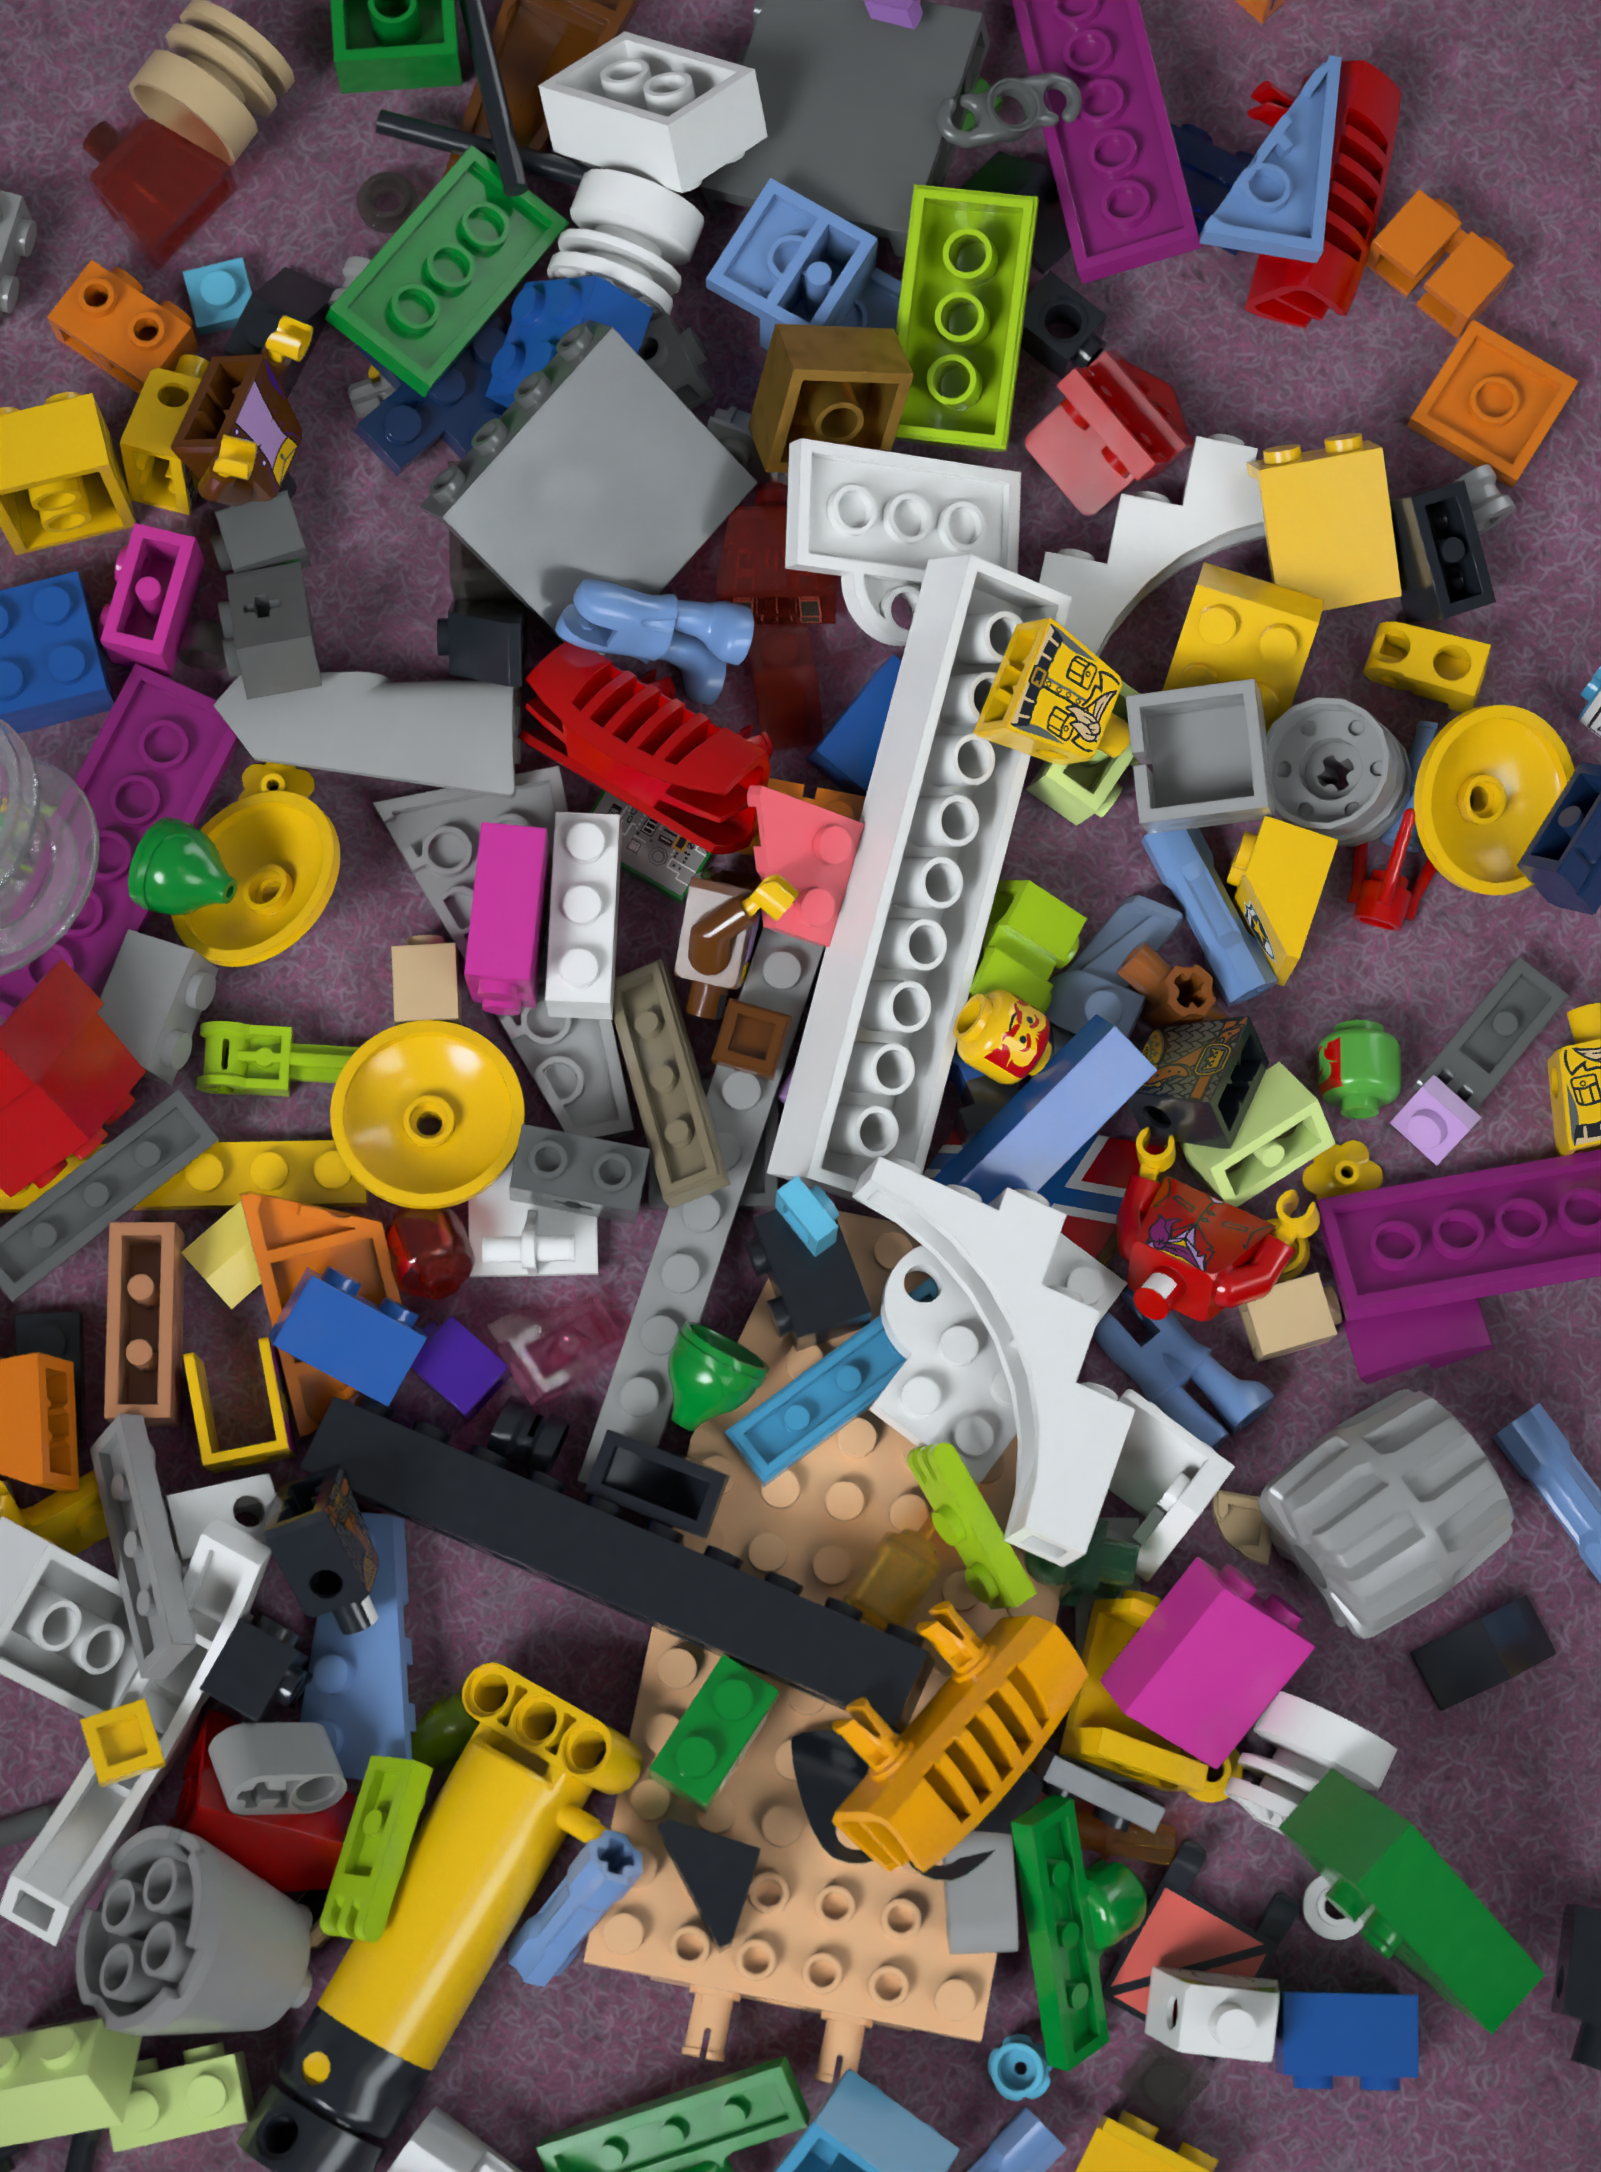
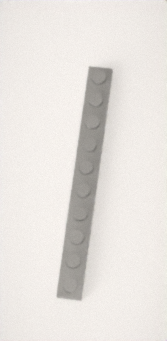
[577,927,825,1485]

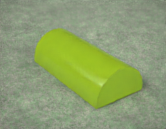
[895,184,1039,452]

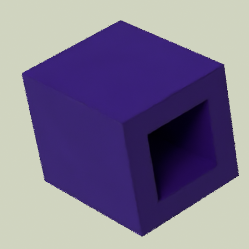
[410,1316,512,1422]

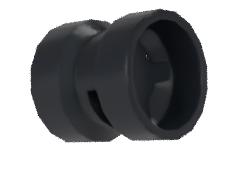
[486,1395,571,1475]

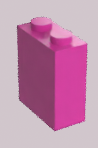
[464,822,553,1015]
[1099,1557,1316,1769]

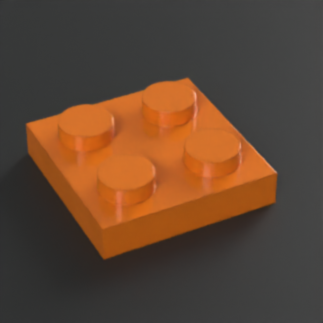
[1406,319,1579,489]

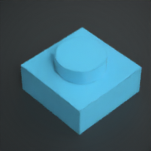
[183,257,252,335]
[775,1175,839,1257]

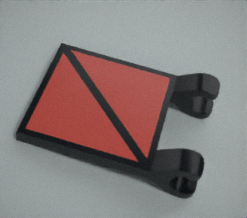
[1102,1839,1300,2063]

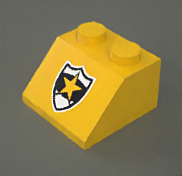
[1226,816,1338,986]

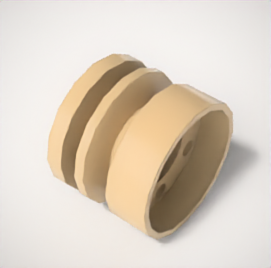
[128,0,295,166]

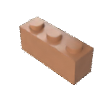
[104,1222,185,1427]

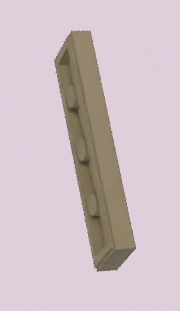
[613,959,731,1208]

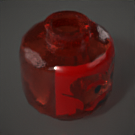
[384,1207,475,1300]

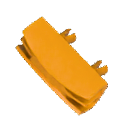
[832,1600,1088,1873]

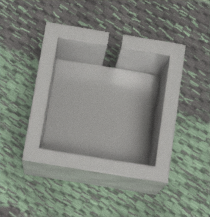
[1125,679,1275,834]

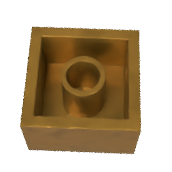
[748,324,914,473]

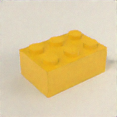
[0,392,136,555]

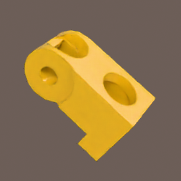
[1363,622,1491,713]

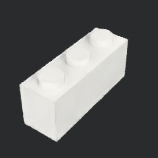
[545,812,622,1020]

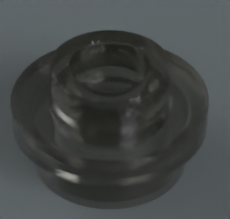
[357,172,418,233]

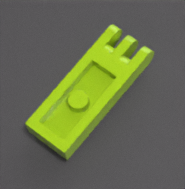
[907,1442,1037,1609]
[320,1755,433,1942]

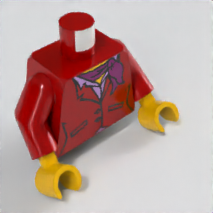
[1116,1127,1320,1322]

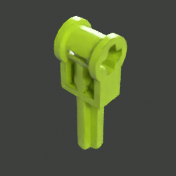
[196,1021,359,1097]

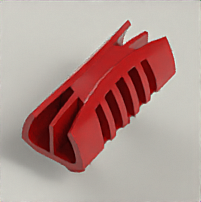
[1244,60,1402,329]
[517,641,772,855]

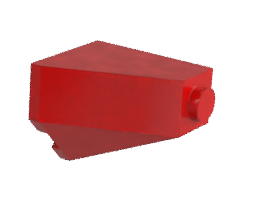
[168,1709,356,1892]

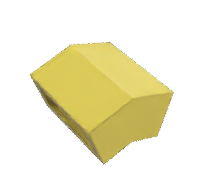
[181,1200,261,1310]

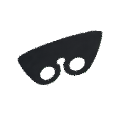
[791,1730,1043,1881]

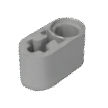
[208,1722,347,1815]
[942,1831,1018,1955]

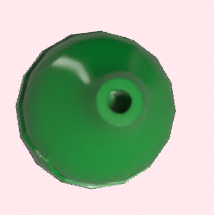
[128,816,237,916]
[668,1321,770,1431]

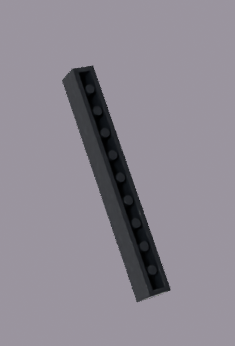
[300,1395,936,1735]

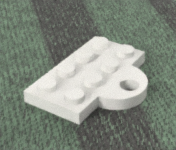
[785,438,1021,646]
[869,1233,1128,1486]

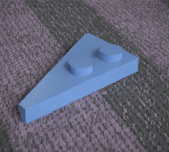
[1199,55,1341,263]

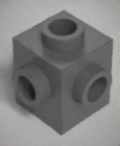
[638,313,716,410]

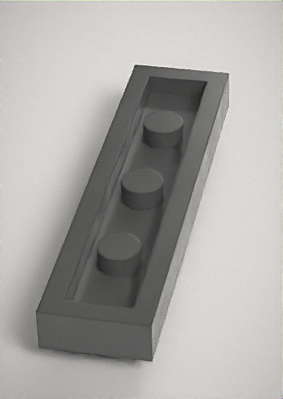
[0,1089,219,1302]

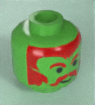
[1317,1020,1401,1119]

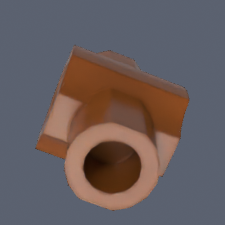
[1116,941,1231,1030]

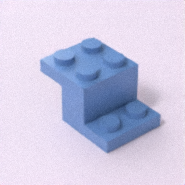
[706,178,902,350]

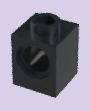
[1020,271,1107,380]

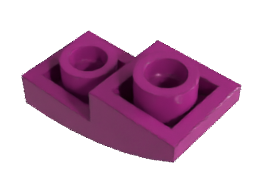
[1342,1298,1494,1385]

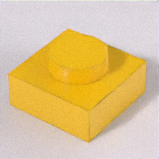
[80,1698,166,1788]

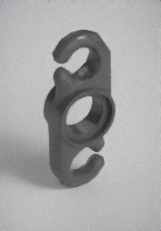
[936,72,1082,149]

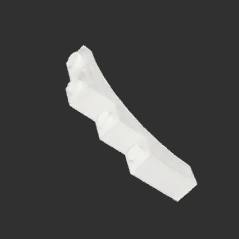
[1039,434,1266,657]
[852,1156,1136,1567]
[0,1517,272,1946]

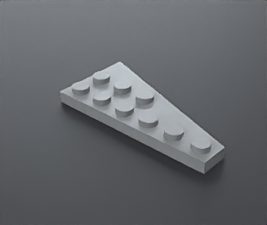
[373,766,635,1140]

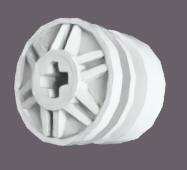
[547,169,704,319]
[1224,1691,1397,1836]

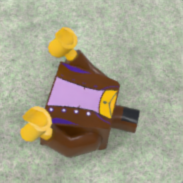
[170,316,313,507]
[674,866,799,1020]

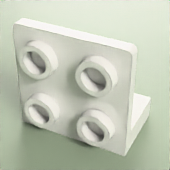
[1108,1389,1235,1582]

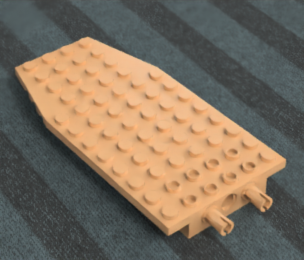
[584,1211,1066,2084]

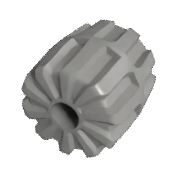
[1258,1389,1514,1639]

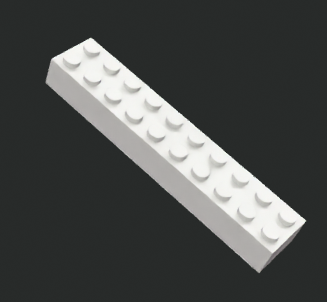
[767,554,1072,1203]

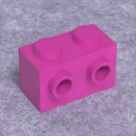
[98,523,205,677]

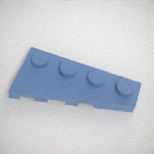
[300,1512,417,1781]

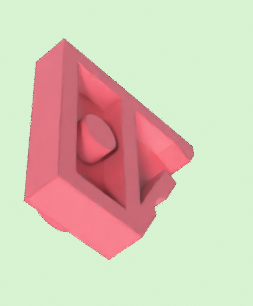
[747,785,865,947]

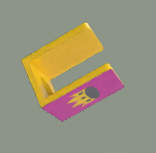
[183,1337,298,1474]

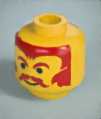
[953,989,1052,1084]

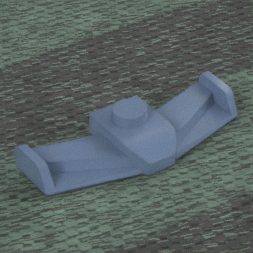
[1030,895,1183,1080]

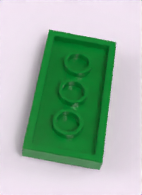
[325,145,569,398]

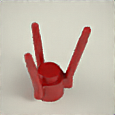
[1346,808,1437,931]

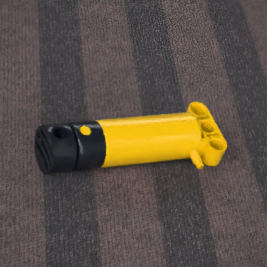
[237,1662,642,2172]

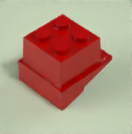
[0,959,146,1198]

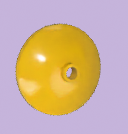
[1414,705,1575,895]
[171,791,340,967]
[330,1020,525,1210]

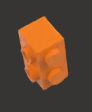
[47,259,199,395]

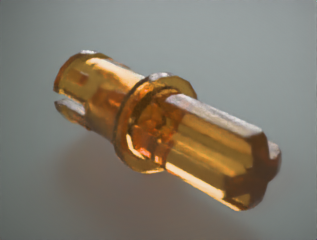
[1075,1808,1177,1865]

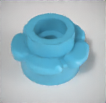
[988,2034,1053,2101]

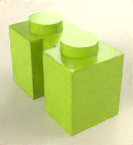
[967,880,1087,1014]

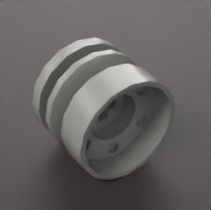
[1266,697,1413,847]

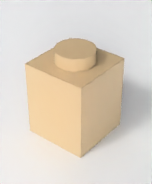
[391,935,462,1026]
[1238,1273,1342,1363]

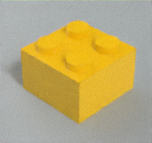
[1162,562,1324,733]

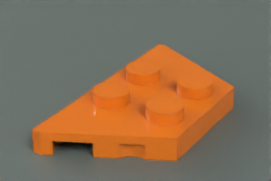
[239,1191,402,1437]

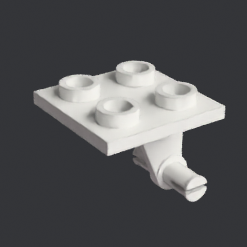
[468,1155,598,1278]

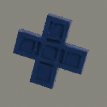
[354,314,509,476]

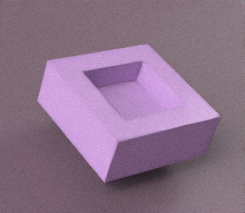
[1390,1075,1482,1166]

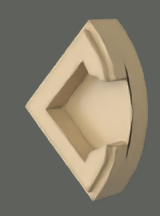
[1211,1490,1272,1566]

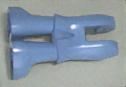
[555,579,754,705]
[1093,1287,1276,1452]

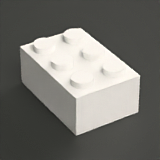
[538,32,768,193]
[0,1516,139,1717]

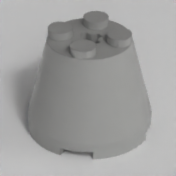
[76,1826,312,2036]

